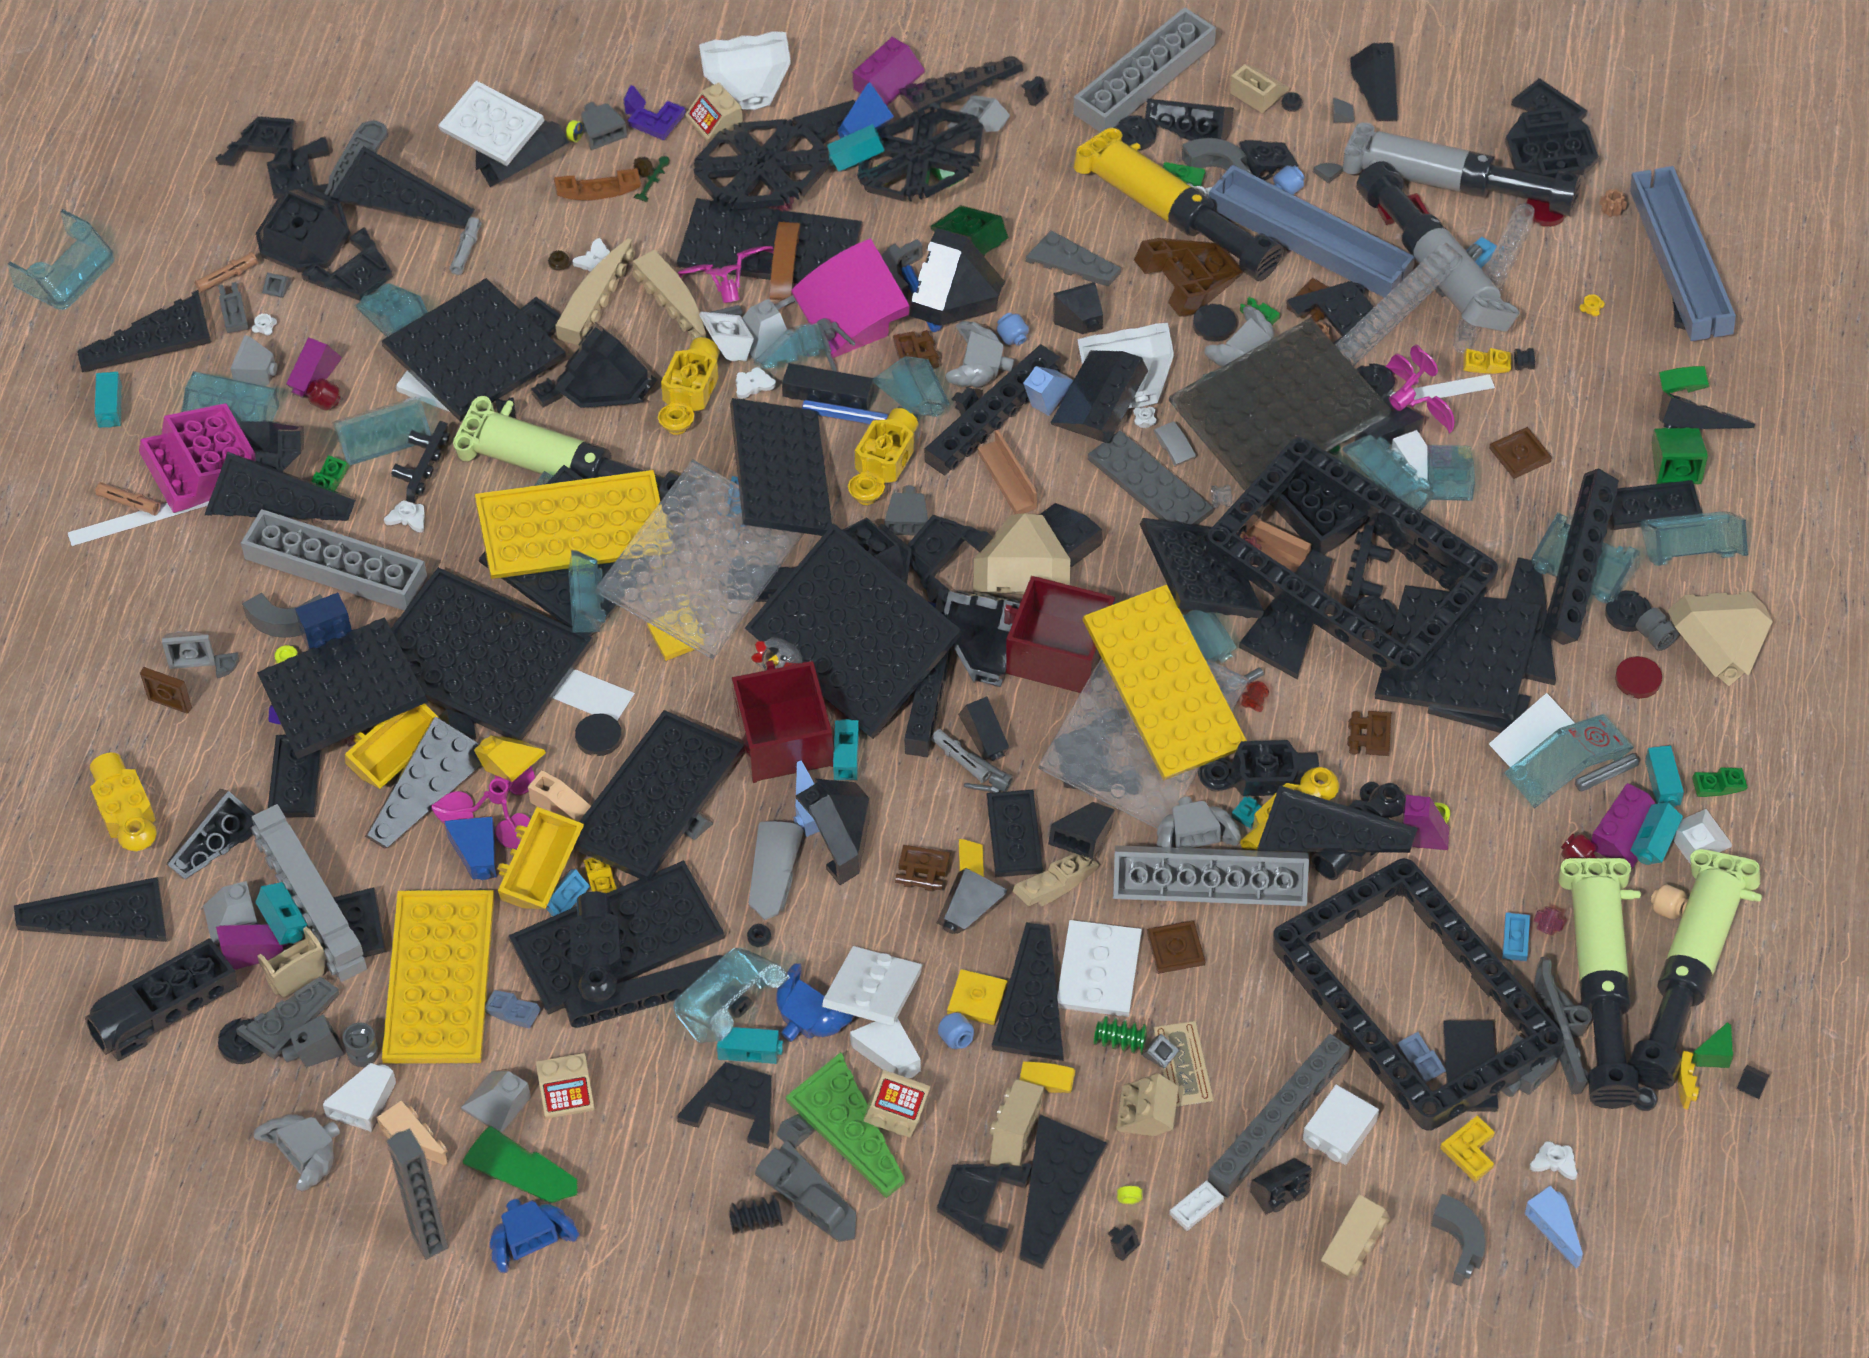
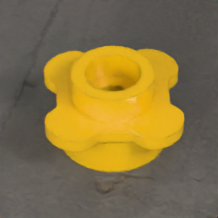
[1579,294,1605,317]

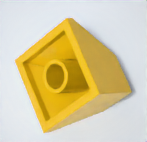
[474,735,546,782]

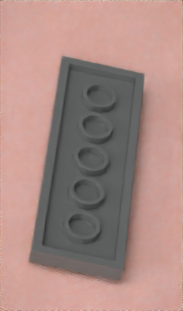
[1088,430,1214,525]

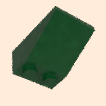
[930,205,1009,257]

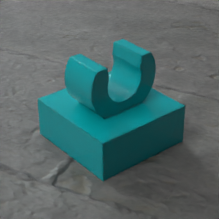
[1231,796,1262,829]

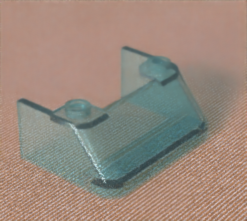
[7,209,114,310]
[1641,511,1748,566]

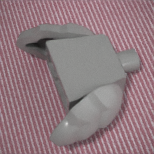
[1204,306,1278,372]
[945,321,1014,388]
[1157,797,1242,848]
[254,1114,340,1191]

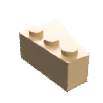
[990,1079,1044,1166]
[1321,1194,1390,1280]

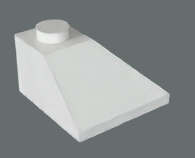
[699,312,754,361]
[1673,809,1732,865]

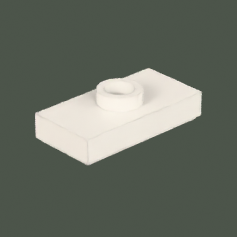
[1170,1181,1224,1231]

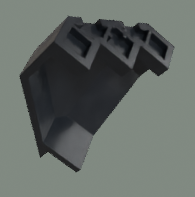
[475,120,569,187]
[909,228,1005,326]
[554,322,658,408]
[240,420,304,472]
[943,589,1021,687]
[796,778,870,885]

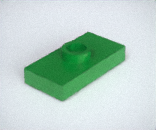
[1163,162,1206,187]

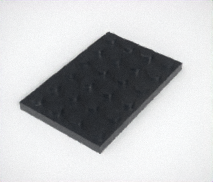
[1140,518,1264,619]

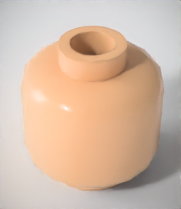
[1651,885,1688,920]

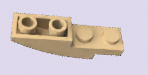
[1013,854,1099,906]

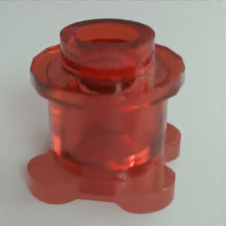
[1241,681,1269,712]

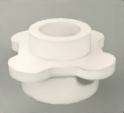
[252,314,277,335]
[1133,407,1156,428]

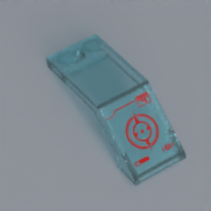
[1504,714,1634,809]

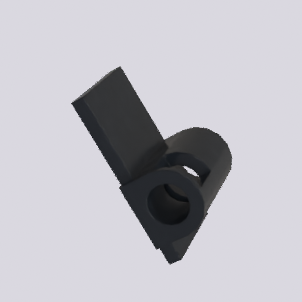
[1239,140,1299,181]

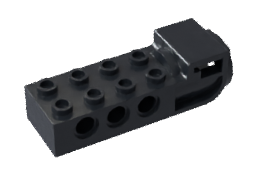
[85,938,238,1062]

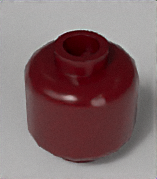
[306,378,341,411]
[1560,833,1597,860]

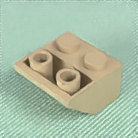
[1230,64,1289,113]
[1116,1073,1178,1136]

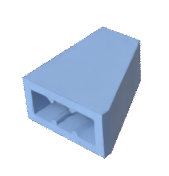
[1023,366,1073,417]

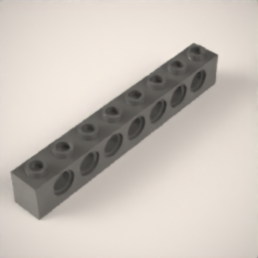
[1208,1034,1350,1198]
[386,1128,448,1260]

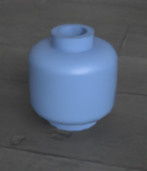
[1273,166,1305,195]
[997,313,1029,346]
[938,1013,974,1049]

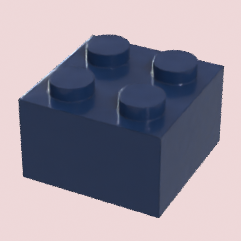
[295,593,352,649]

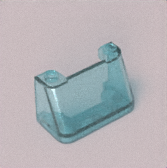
[1531,512,1640,603]
[673,948,790,1043]

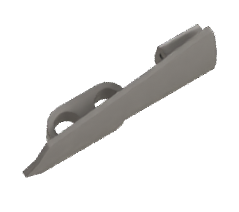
[748,821,804,920]

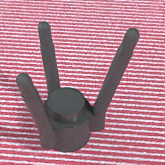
[814,318,855,372]
[964,752,1013,793]

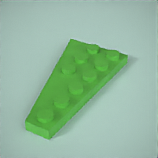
[786,1052,905,1198]

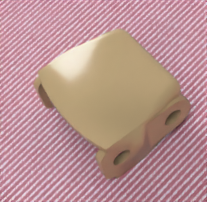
[257,927,326,997]

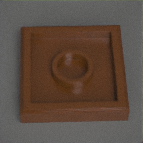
[1489,427,1552,479]
[140,667,192,714]
[1147,920,1205,974]

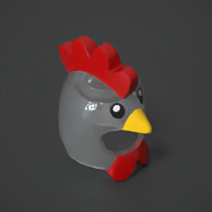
[751,637,804,671]

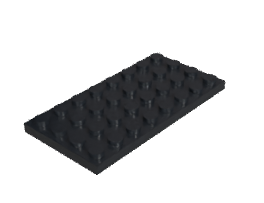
[677,198,862,284]
[730,398,832,536]
[573,710,745,882]
[508,860,725,1015]

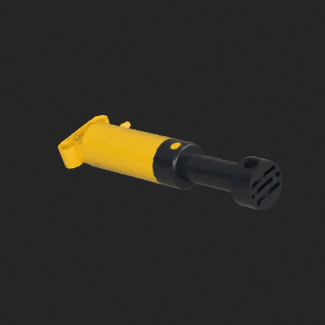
[1073,128,1283,282]

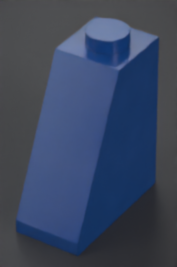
[837,83,894,139]
[445,817,497,880]

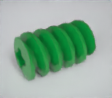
[1093,1015,1147,1055]

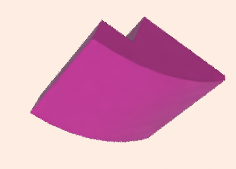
[791,238,910,358]
[139,403,256,513]

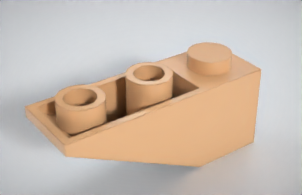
[528,770,591,822]
[377,1101,447,1165]

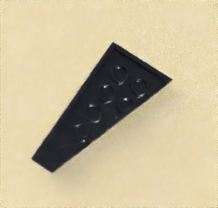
[899,56,1024,117]
[1239,549,1332,680]
[1506,557,1556,686]
[14,877,167,942]
[1020,1114,1107,1270]

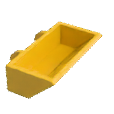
[345,704,440,789]
[497,807,584,909]

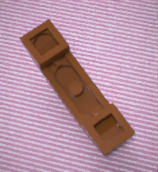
[554,168,641,200]
[770,222,800,300]

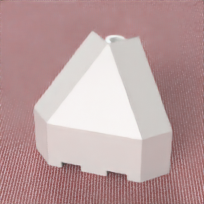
[699,32,791,110]
[1077,323,1174,408]

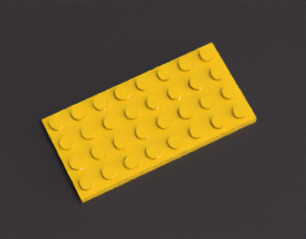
[474,470,671,579]
[1082,584,1247,781]
[382,890,494,1063]

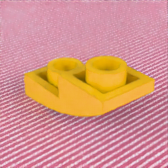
[1463,348,1511,374]
[583,857,616,894]
[1678,1051,1700,1110]
[1019,1062,1075,1093]

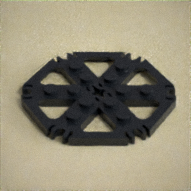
[857,108,986,202]
[693,119,829,209]

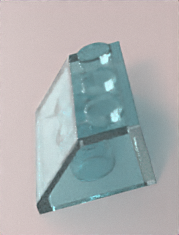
[568,550,605,633]

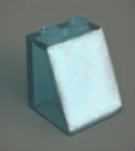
[872,356,950,417]
[1183,610,1237,670]

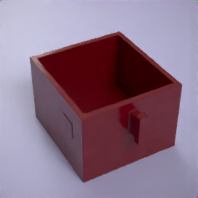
[1004,575,1115,696]
[732,660,834,783]

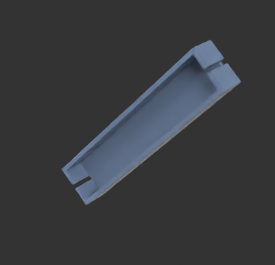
[1209,165,1415,300]
[1630,166,1736,341]

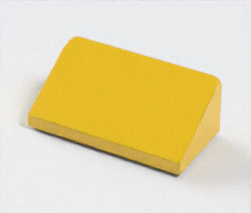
[959,839,984,877]

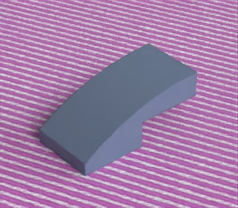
[485,990,541,1029]
[1395,1032,1446,1083]

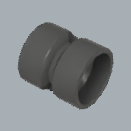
[1636,607,1680,651]
[343,1022,379,1067]

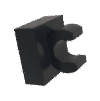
[1021,76,1048,106]
[531,378,562,408]
[951,387,979,415]
[1736,1065,1770,1099]
[1108,1224,1140,1261]

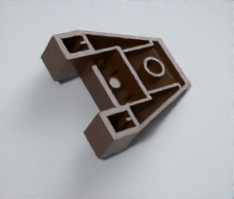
[1134,238,1243,317]

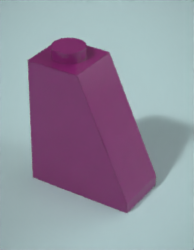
[286,337,342,398]
[1402,795,1449,851]
[216,925,288,970]

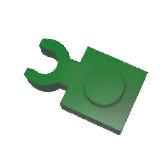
[1240,297,1280,325]

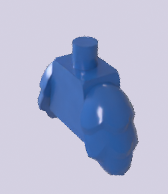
[776,963,855,1042]
[490,1199,580,1273]

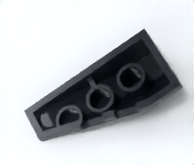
[1350,43,1398,122]
[1145,98,1234,141]
[1658,392,1755,429]
[166,788,255,879]

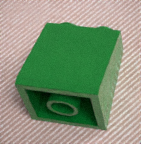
[1651,428,1708,484]

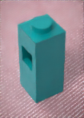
[827,124,885,172]
[95,371,122,428]
[833,719,859,780]
[1645,745,1684,807]
[1630,802,1683,865]
[256,882,308,945]
[717,1026,783,1064]

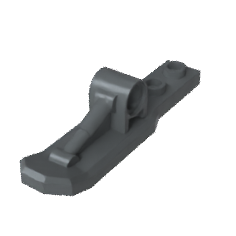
[324,120,389,208]
[1534,956,1592,1095]

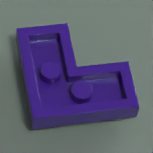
[628,101,686,141]

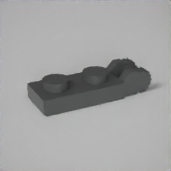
[218,282,248,333]

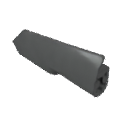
[755,1141,856,1242]

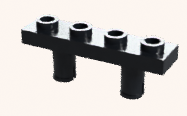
[391,420,450,503]
[1342,524,1391,610]

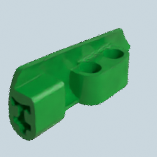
[463,1126,578,1204]

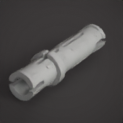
[449,217,481,275]
[931,729,992,783]

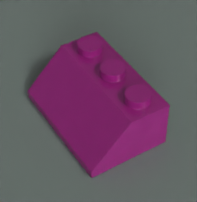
[852,36,925,106]
[1591,783,1656,870]

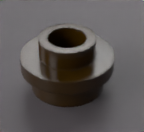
[633,157,653,177]
[548,250,570,271]

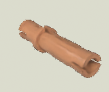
[194,252,258,293]
[95,482,160,516]

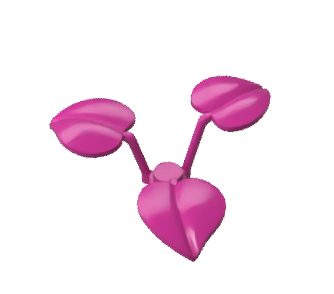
[677,246,774,303]
[1386,344,1454,434]
[432,766,535,849]

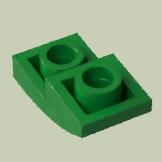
[1659,366,1710,393]
[311,455,350,491]
[1692,767,1748,797]

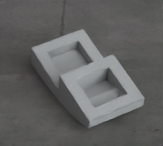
[1154,421,1196,467]

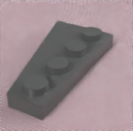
[1026,230,1121,287]
[236,977,339,1060]

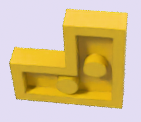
[1440,1115,1495,1182]

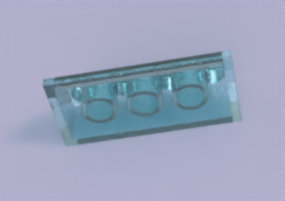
[182,371,279,426]
[332,396,431,465]
[1342,435,1435,512]

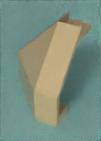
[973,513,1070,595]
[1668,591,1772,686]

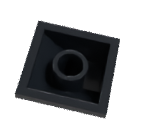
[1053,282,1103,334]

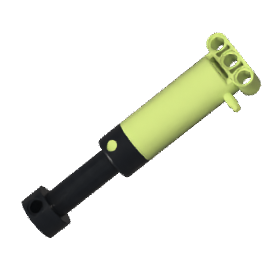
[453,396,696,519]
[1627,849,1762,1090]
[1558,858,1641,1109]

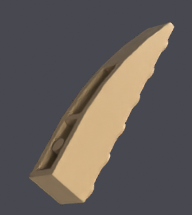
[556,238,635,346]
[633,250,706,341]

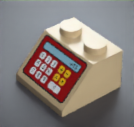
[685,82,743,142]
[536,1053,595,1119]
[863,1070,930,1138]

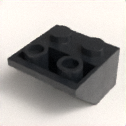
[1250,1158,1312,1215]

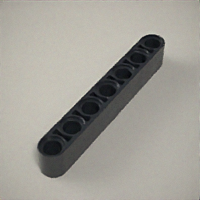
[564,955,733,1028]

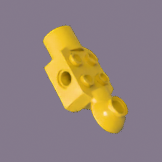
[658,337,720,435]
[848,408,918,505]
[90,752,157,851]
[1240,767,1339,852]

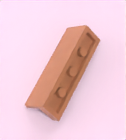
[978,430,1037,514]
[1240,519,1311,572]

